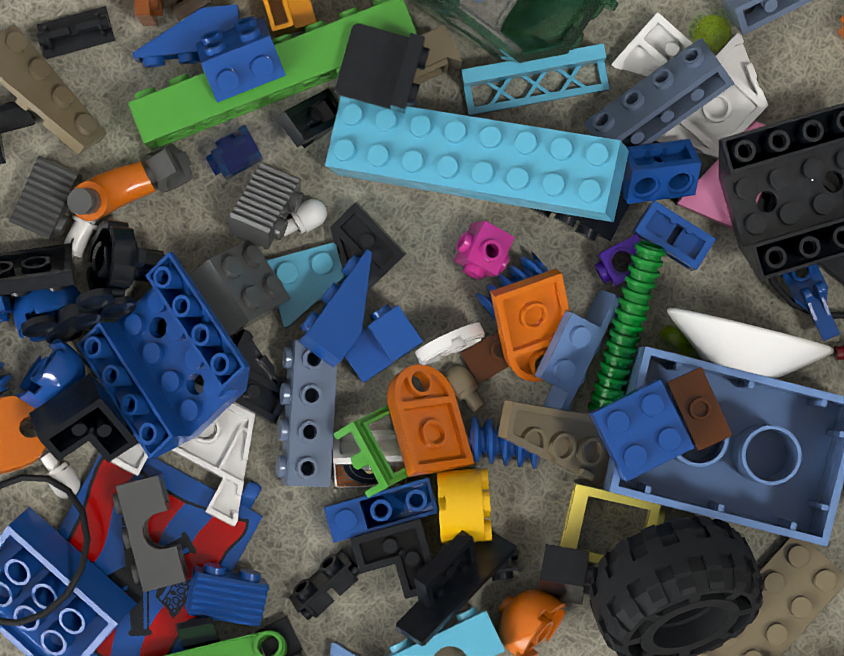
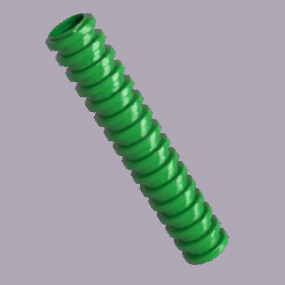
[587,241,667,411]

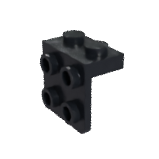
[335,24,430,114]

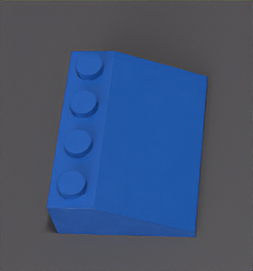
[0,507,137,656]

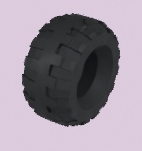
[589,516,764,656]

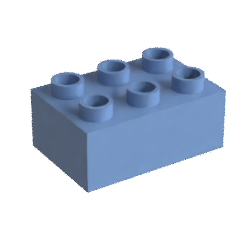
[602,346,844,547]

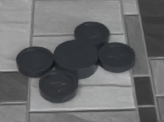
[21,288,136,344]

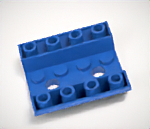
[77,252,250,459]

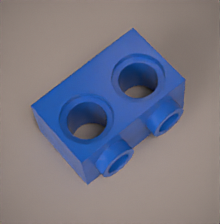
[621,139,702,204]
[631,200,716,271]

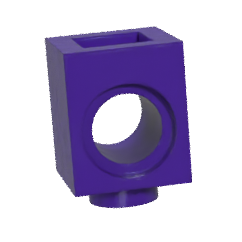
[594,234,641,287]

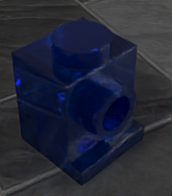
[205,125,264,180]

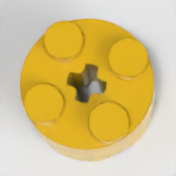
[437,468,492,543]

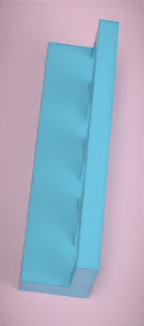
[461,43,610,116]

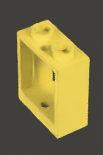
[560,483,665,563]

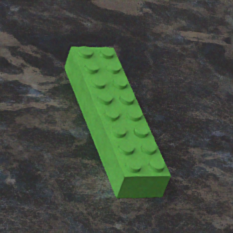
[128,0,417,150]

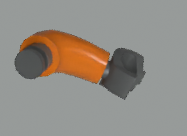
[67,144,193,221]

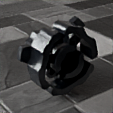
[86,220,165,298]

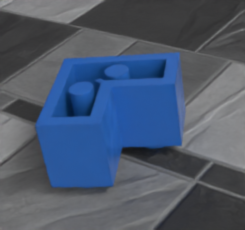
[345,304,423,383]

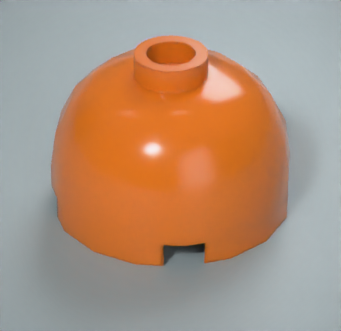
[498,589,566,656]

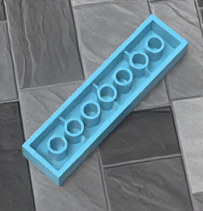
[325,96,629,222]

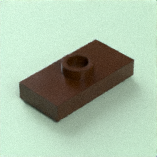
[460,332,509,384]
[666,367,733,451]

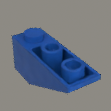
[133,4,241,68]
[298,249,372,367]
[324,477,439,543]

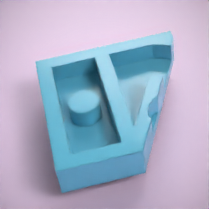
[266,242,345,328]

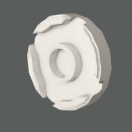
[415,322,485,366]

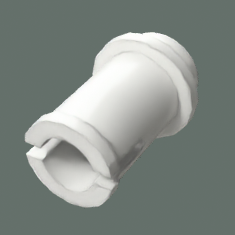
[63,214,99,258]

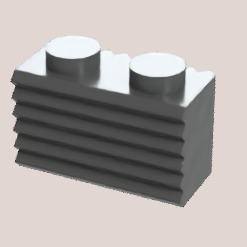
[9,156,82,241]
[229,163,304,249]

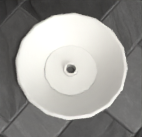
[667,307,834,379]

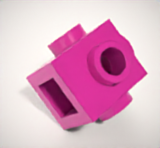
[454,220,515,280]

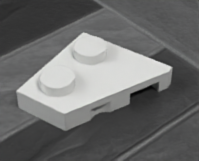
[611,12,693,76]

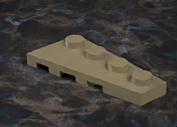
[0,25,107,154]
[498,400,610,487]

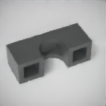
[113,473,190,592]

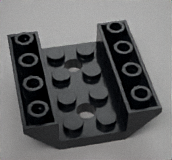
[719,103,844,281]

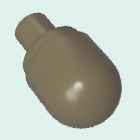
[444,365,485,412]

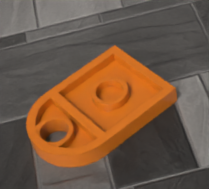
[490,268,570,382]
[387,364,475,477]
[0,396,47,474]

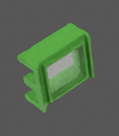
[334,405,408,498]

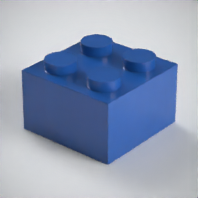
[589,379,695,482]

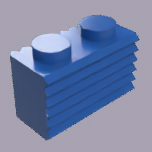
[185,562,269,627]

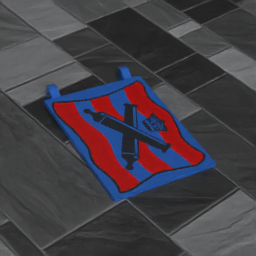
[58,454,263,656]

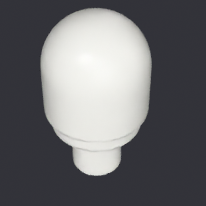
[284,199,327,237]
[40,452,80,499]

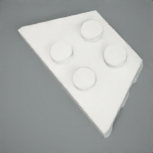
[655,33,768,159]

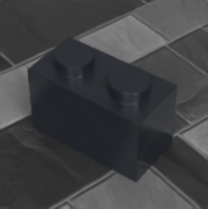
[540,544,595,605]

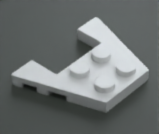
[111,383,255,527]

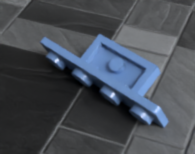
[534,290,619,411]

